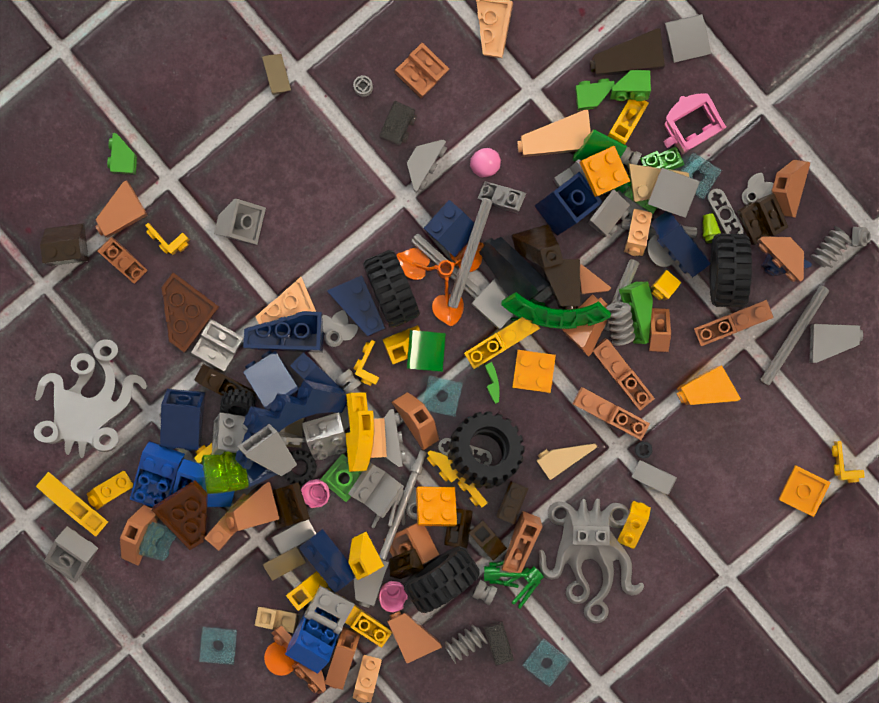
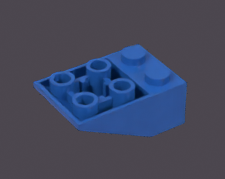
[130,441,185,507]
[172,459,239,507]
[285,602,339,674]

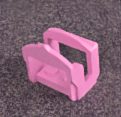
[664,94,726,154]

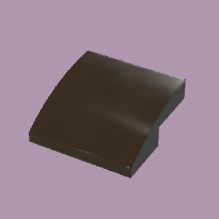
[737,193,788,245]
[272,482,310,529]

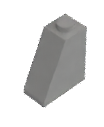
[809,324,863,363]
[238,424,297,476]
[354,559,389,608]

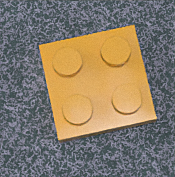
[579,146,630,197]
[512,350,556,393]
[778,465,831,517]
[416,487,457,526]

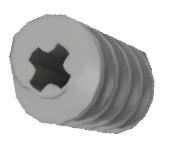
[810,226,852,268]
[606,302,635,346]
[445,624,488,664]

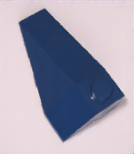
[243,311,324,353]

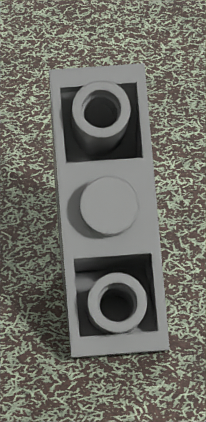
[407,140,447,193]
[477,181,526,214]
[384,409,406,467]

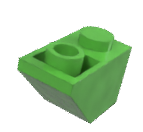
[610,70,651,101]
[575,79,615,111]
[107,133,137,175]

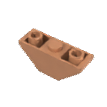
[772,160,811,218]
[98,237,148,284]
[757,237,804,283]
[392,392,439,450]
[120,505,159,566]

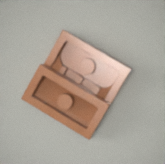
[394,43,449,98]

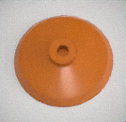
[264,642,296,676]

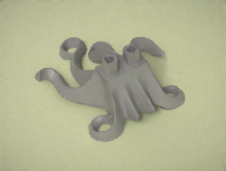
[34,340,147,458]
[539,499,644,623]

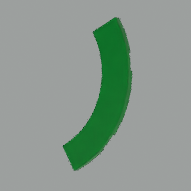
[501,292,611,329]

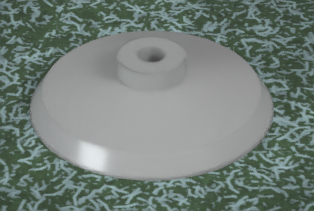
[648,234,674,267]

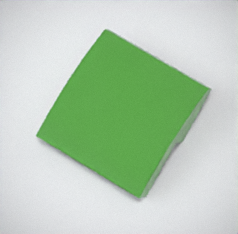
[484,362,500,404]

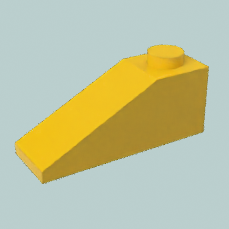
[608,99,649,145]

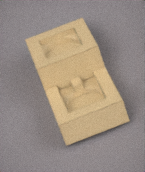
[255,607,299,633]

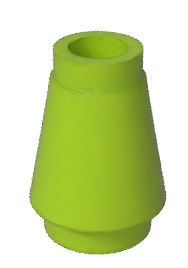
[703,214,721,243]

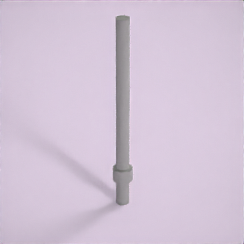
[379,450,427,560]

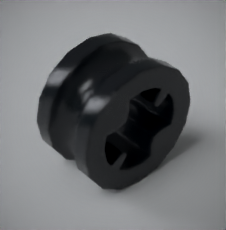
[635,441,652,458]

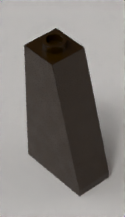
[590,28,665,77]
[511,224,564,268]

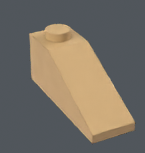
[536,443,597,480]

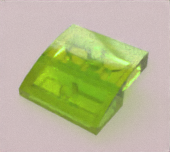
[202,451,249,494]

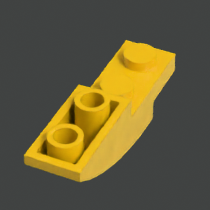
[464,317,540,369]
[345,393,374,472]
[427,450,488,507]
[36,472,108,537]
[327,588,392,648]

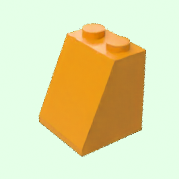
[676,365,741,405]

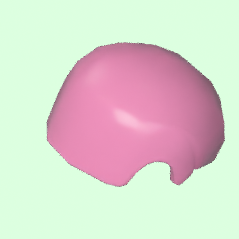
[470,148,501,178]
[301,479,330,508]
[378,581,408,613]

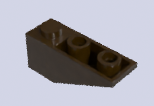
[194,364,257,399]

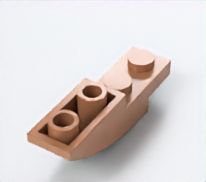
[694,300,774,346]
[593,338,655,410]
[572,387,650,440]
[271,626,326,694]

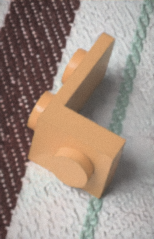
[624,209,652,256]
[353,655,382,703]

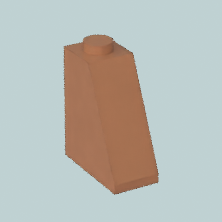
[96,180,148,238]
[562,294,608,357]
[226,482,279,532]
[387,611,442,663]
[325,627,361,690]

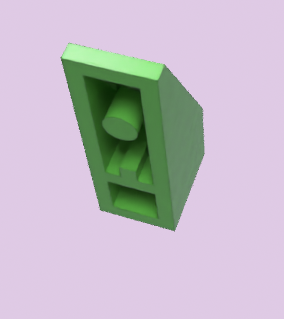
[619,282,653,344]

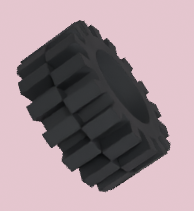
[220,389,256,416]
[284,450,317,485]

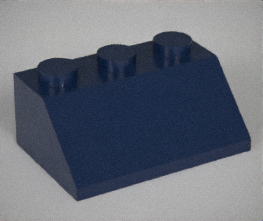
[299,529,355,593]

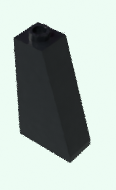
[479,237,550,301]

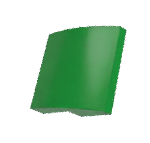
[572,129,627,162]
[407,330,446,372]

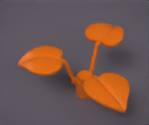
[396,242,484,326]

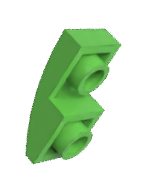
[640,147,684,170]

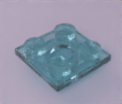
[681,152,722,199]
[423,376,463,417]
[139,522,176,561]
[199,627,237,665]
[522,638,571,687]

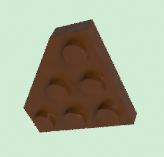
[161,273,219,353]
[152,480,208,550]

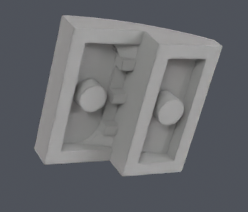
[665,14,711,63]
[648,168,700,218]
[471,278,514,330]
[191,319,244,373]

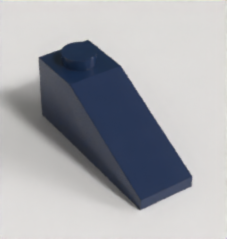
[290,352,344,391]

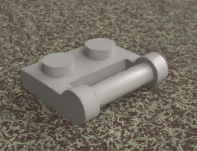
[304,585,355,634]

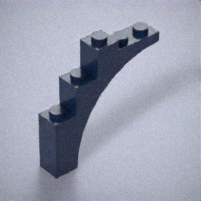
[235,380,347,469]

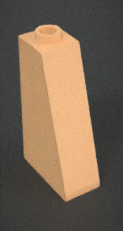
[518,110,591,157]

